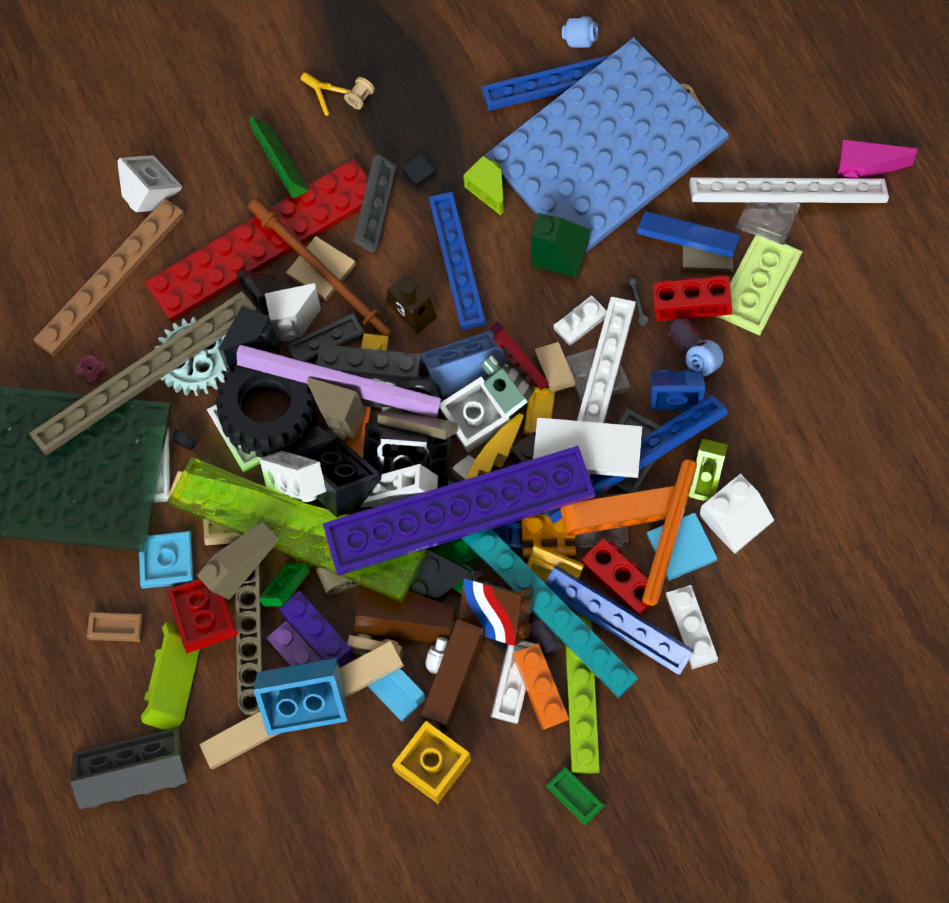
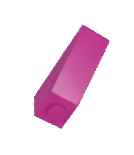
[837,140,917,179]

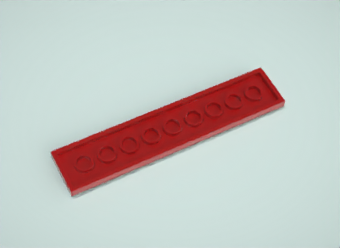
[145,159,368,323]

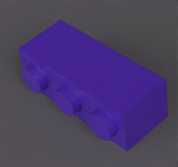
[279,591,354,668]

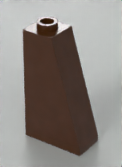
[354,575,457,645]
[421,619,484,731]

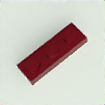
[490,321,549,390]

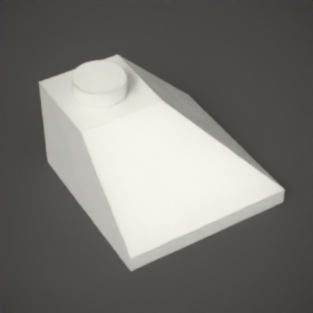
[118,155,182,212]

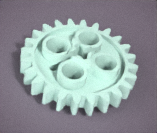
[155,317,227,396]

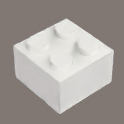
[439,377,510,453]

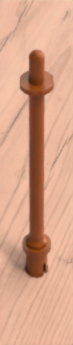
[247,197,391,336]

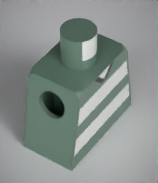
[480,355,535,417]

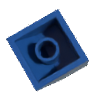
[649,369,705,411]

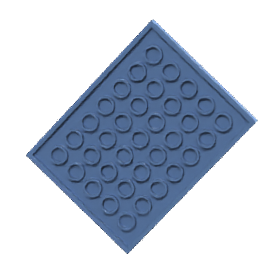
[485,38,729,253]

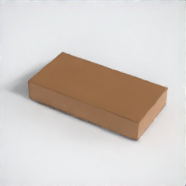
[87,612,144,642]

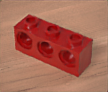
[653,275,733,321]
[581,538,661,618]

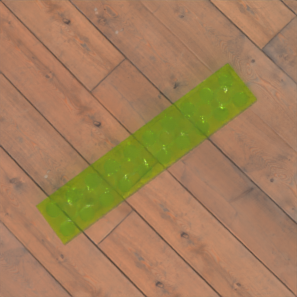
[167,457,425,602]

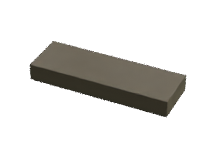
[377,408,458,439]

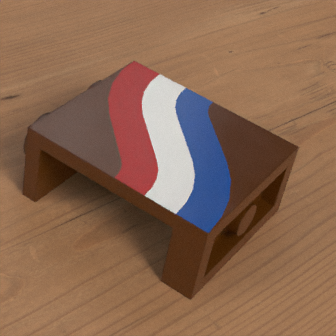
[459,571,534,646]

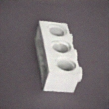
[260,451,326,502]

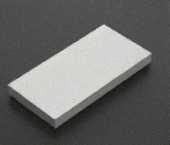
[533,418,642,478]

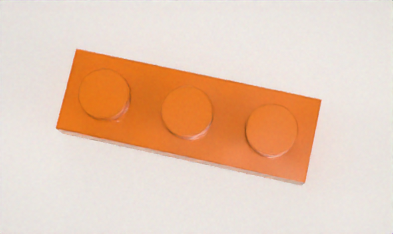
[512,643,569,730]

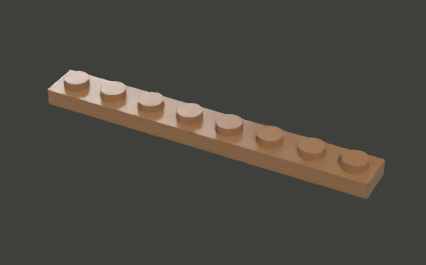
[33,199,185,357]

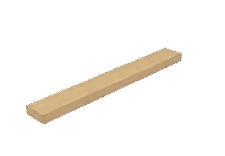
[199,641,404,769]

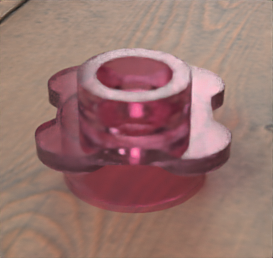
[75,354,106,382]

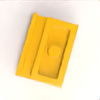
[527,544,585,583]

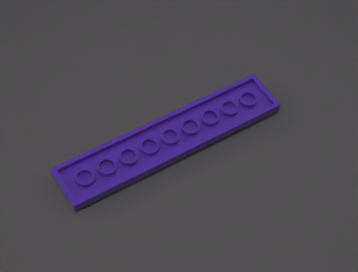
[322,446,595,576]

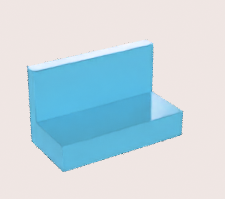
[368,669,425,722]

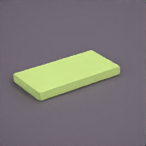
[717,232,803,336]

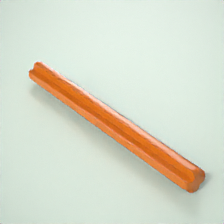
[642,459,697,606]

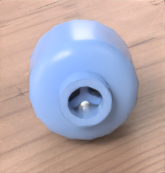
[562,16,598,48]
[686,340,723,377]

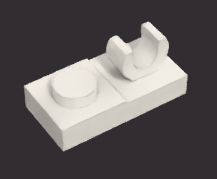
[553,295,607,346]

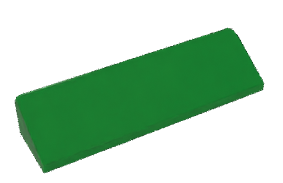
[249,116,309,199]

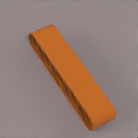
[560,486,686,536]

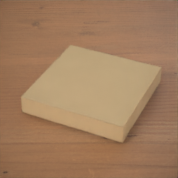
[286,236,356,301]

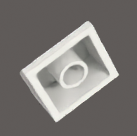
[265,283,321,342]
[699,473,774,554]

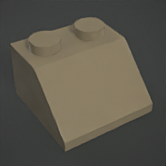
[307,378,366,439]

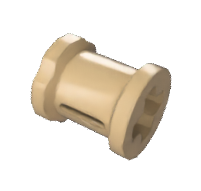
[344,77,375,109]

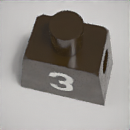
[386,275,436,334]

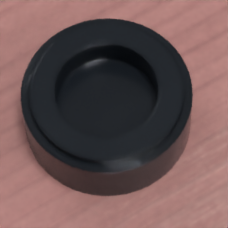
[171,429,197,451]

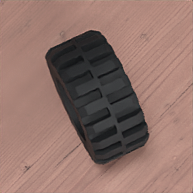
[216,364,316,457]

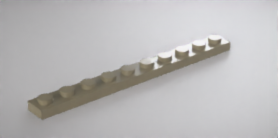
[29,291,257,456]

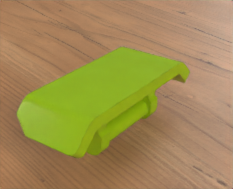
[141,622,200,730]

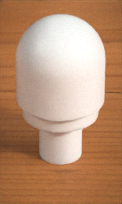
[425,637,448,674]

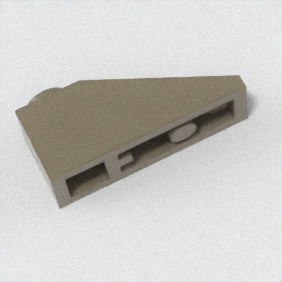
[197,522,280,600]

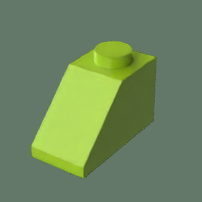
[464,156,504,215]
[688,439,728,502]

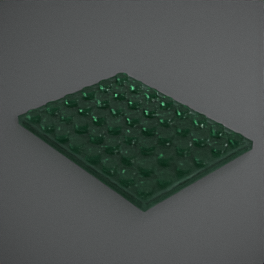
[0,386,171,552]

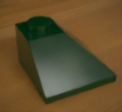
[531,213,592,278]

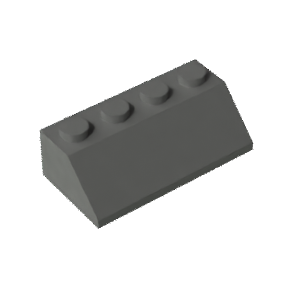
[315,344,423,409]
[70,727,188,809]

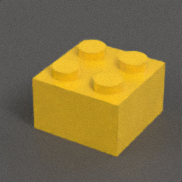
[392,721,471,804]

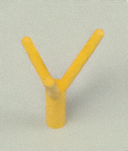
[301,72,351,116]

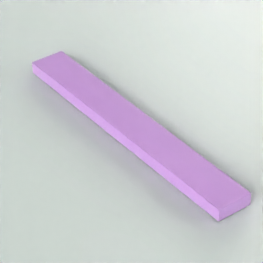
[237,345,441,418]

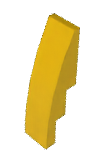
[465,413,524,480]

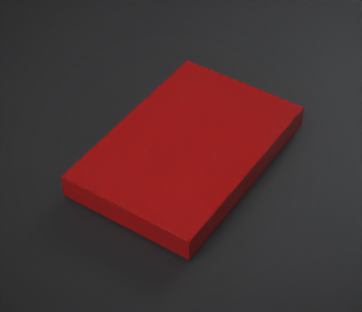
[167,579,238,654]

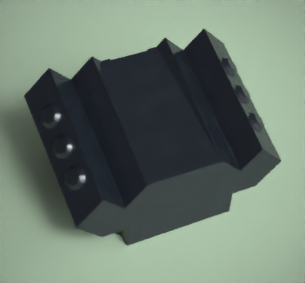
[363,421,452,488]

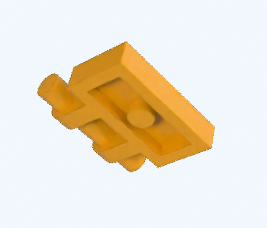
[522,514,576,558]

